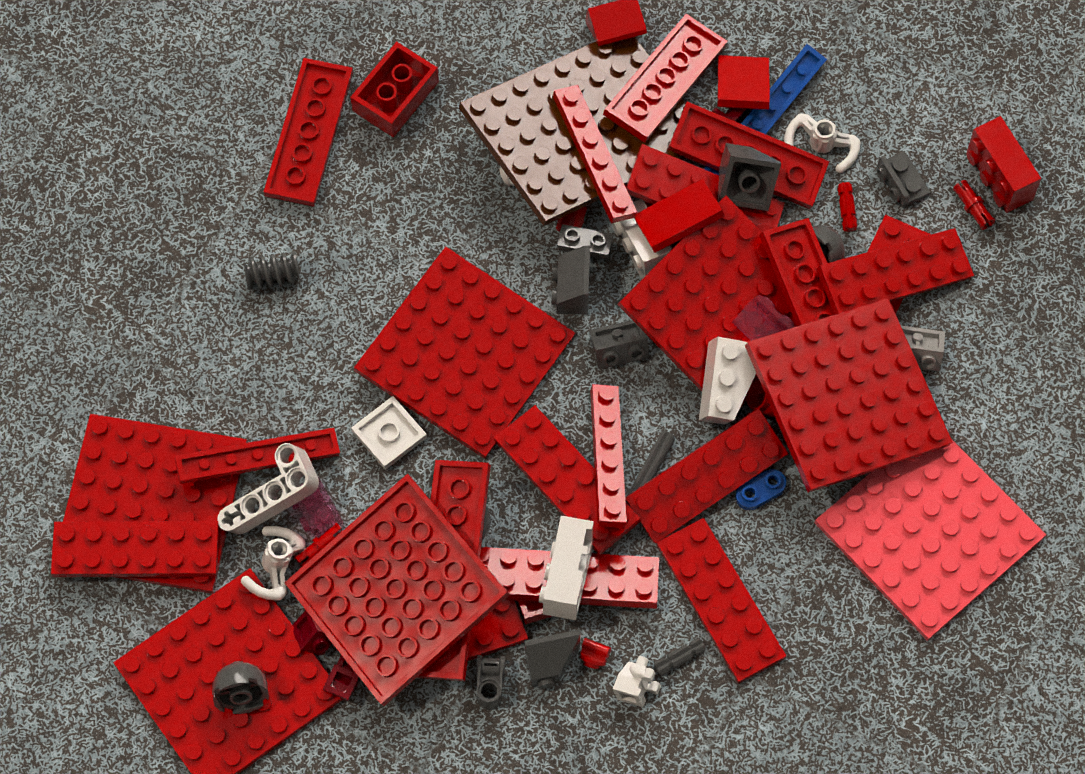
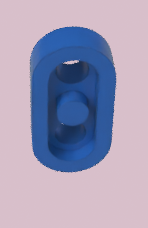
[735,469,786,510]

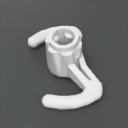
[784,113,861,174]
[241,526,306,601]

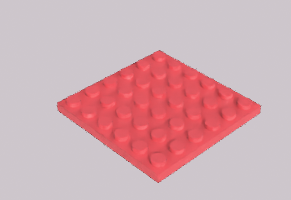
[814,440,1046,641]

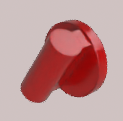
[579,638,611,669]

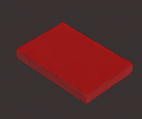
[717,55,770,110]
[634,179,725,253]

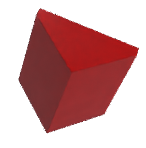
[585,0,647,46]

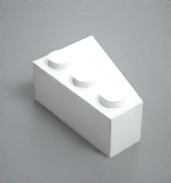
[612,199,672,279]
[699,337,756,425]
[539,516,594,620]

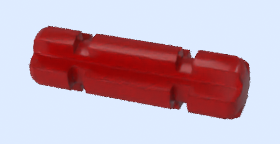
[837,182,858,232]

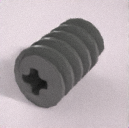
[244,251,300,290]

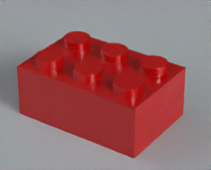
[350,41,439,138]
[966,116,1041,213]

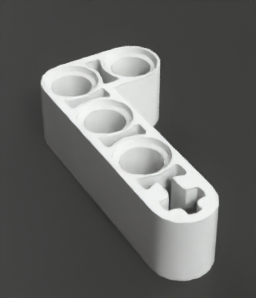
[217,443,319,535]

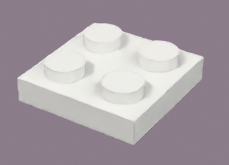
[351,396,427,470]

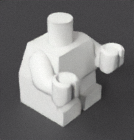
[613,656,661,707]

